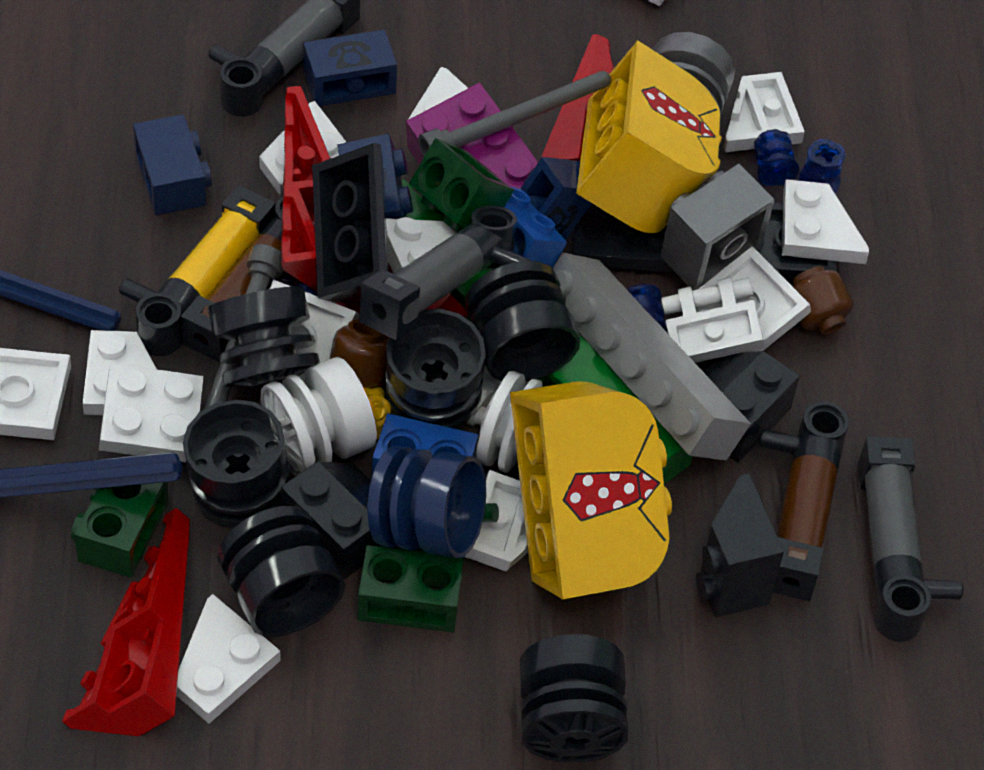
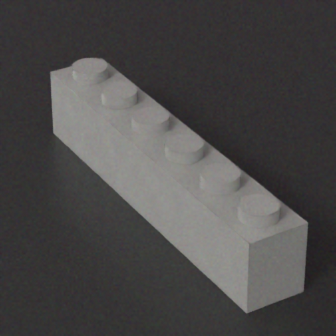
[553,252,751,460]

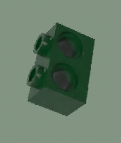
[409,138,514,232]
[71,482,169,578]
[358,545,464,633]

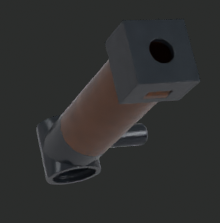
[181,196,286,362]
[758,401,849,601]

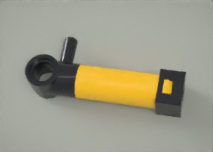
[119,185,276,356]

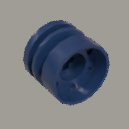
[367,446,487,558]

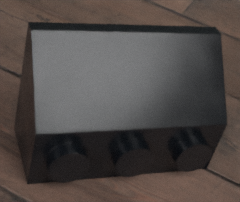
[312,143,389,306]

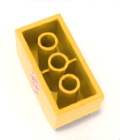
[576,40,721,233]
[510,381,672,599]

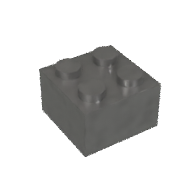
[661,164,775,290]

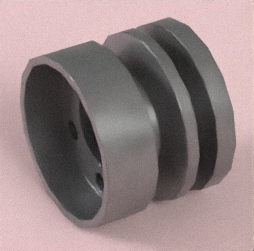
[652,32,735,116]

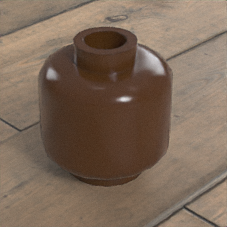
[792,266,854,335]
[329,319,389,388]

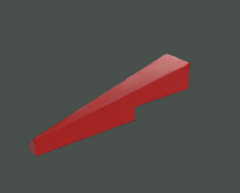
[540,34,615,161]
[281,86,331,291]
[62,508,190,737]

